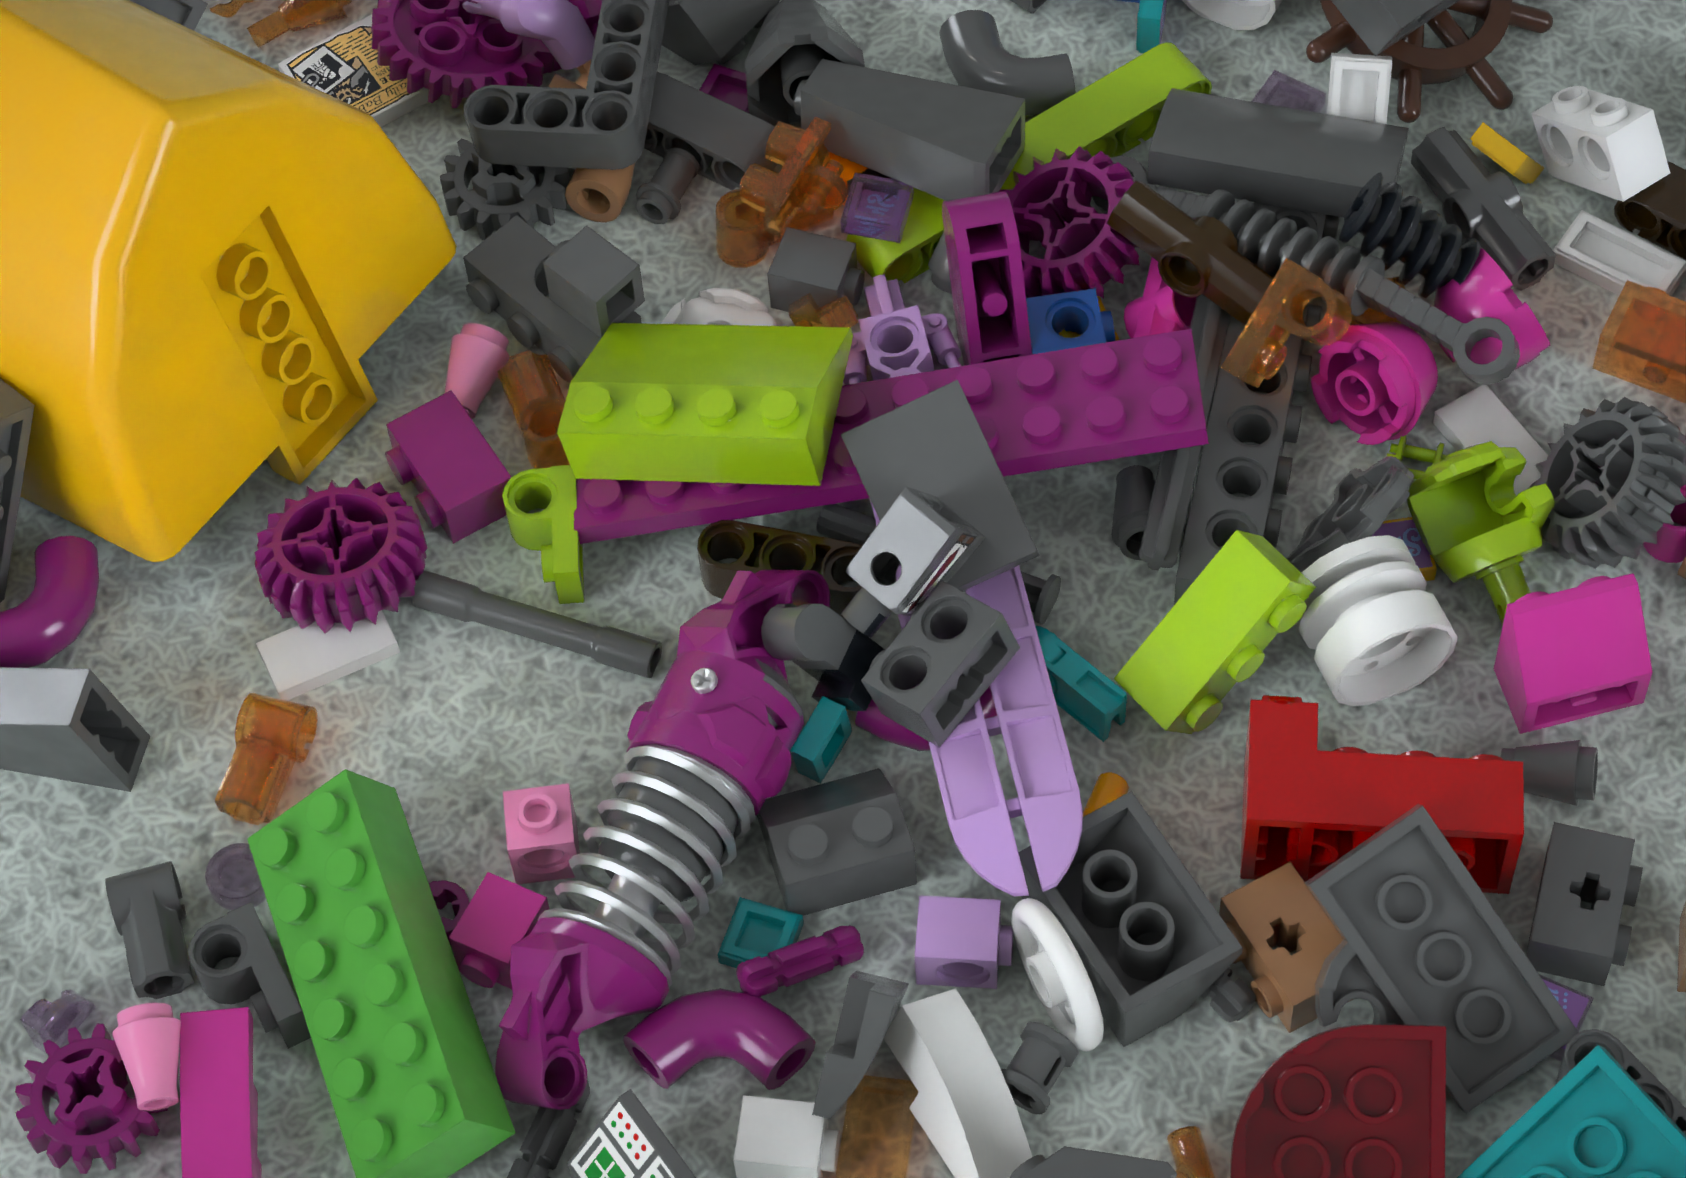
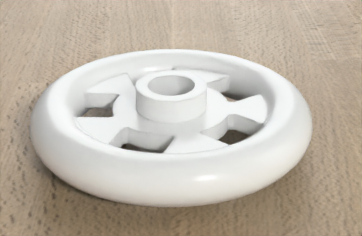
[1011,898,1104,1051]

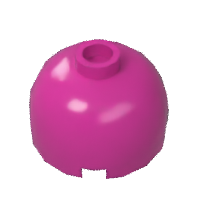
[1434,248,1550,370]

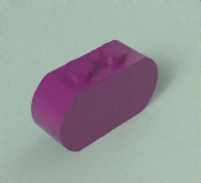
[942,191,1032,366]

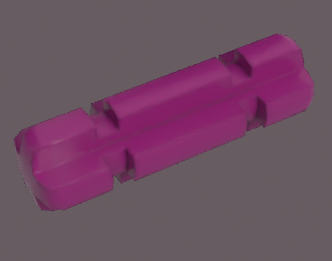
[736,925,864,997]

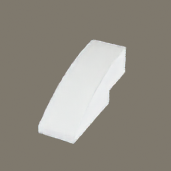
[884,988,1032,1178]

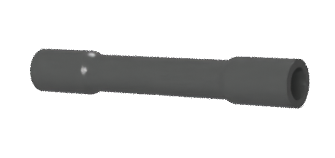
[413,571,662,678]

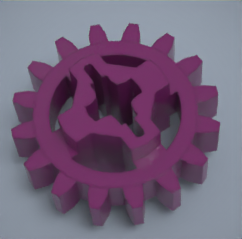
[15,1023,168,1174]

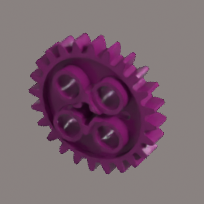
[371,0,554,108]

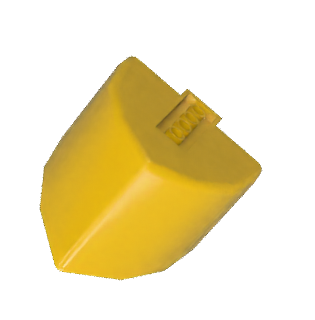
[0,0,457,562]

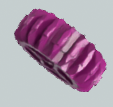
[999,146,1140,299]
[254,478,427,634]

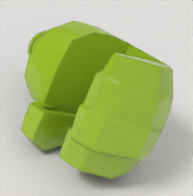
[1407,441,1555,627]

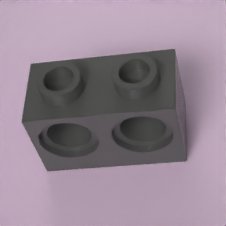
[861,581,1020,748]

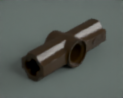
[1106,181,1290,333]

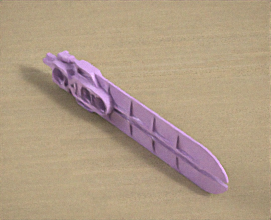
[843,274,1083,897]

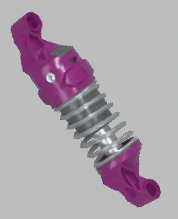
[495,570,830,1110]

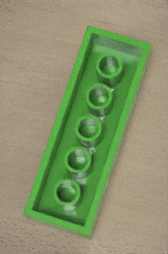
[247,769,516,1178]

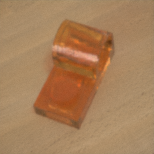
[1220,258,1352,388]

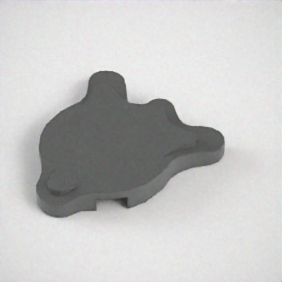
[1286,456,1414,573]

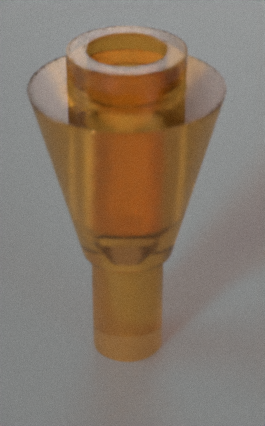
[247,0,352,48]

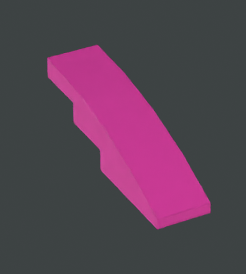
[180,1007,262,1178]

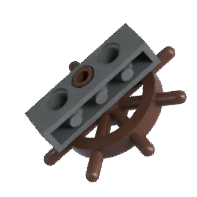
[1306,0,1553,123]

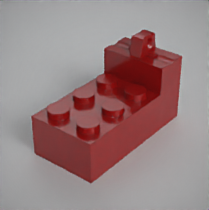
[1240,695,1524,894]

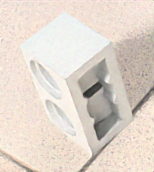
[1531,86,1670,202]

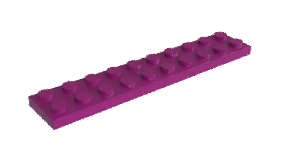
[574,329,1209,544]

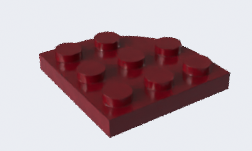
[1230,1024,1446,1178]

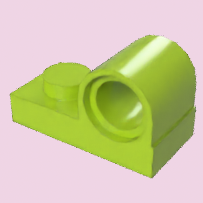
[502,465,585,604]

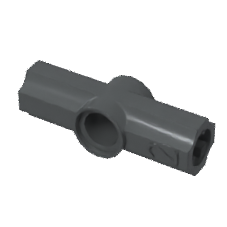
[1411,127,1556,291]

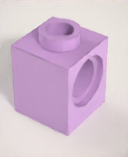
[915,896,1013,989]

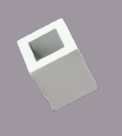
[733,1095,840,1178]

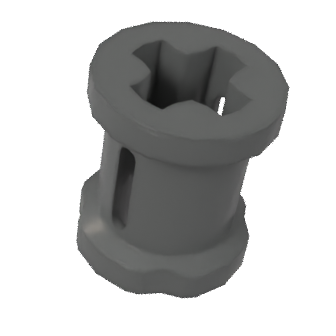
[1001,1022,1079,1114]

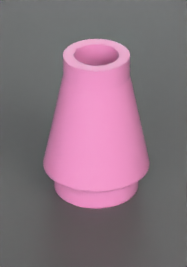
[444,323,510,419]
[112,1003,181,1111]

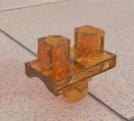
[740,117,848,237]

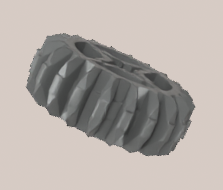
[1528,397,1686,569]

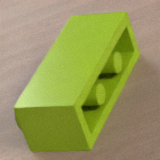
[1114,530,1316,734]

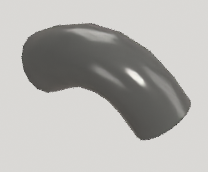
[939,10,1076,116]

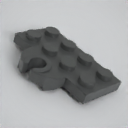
[1305,804,1579,1114]

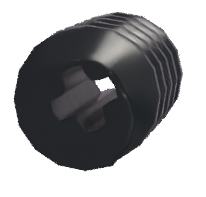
[1339,172,1481,299]

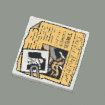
[278,14,428,127]

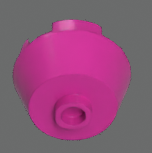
[1311,321,1438,445]

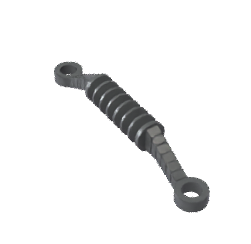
[1092,156,1520,385]

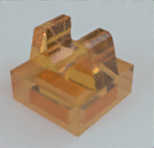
[789,293,859,327]

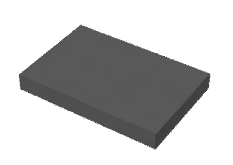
[841,380,1040,592]

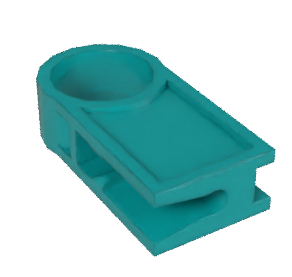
[1035,625,1127,742]

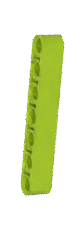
[846,42,1212,286]

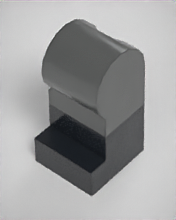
[761,603,884,711]

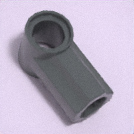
[105,861,194,999]

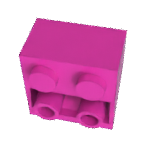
[1493,573,1653,734]

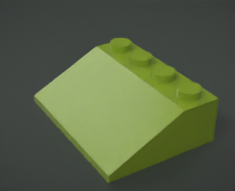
[557,323,853,486]

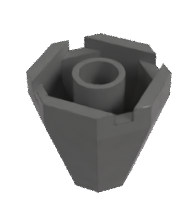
[745,0,865,139]

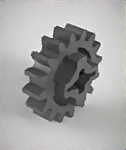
[440,138,570,240]

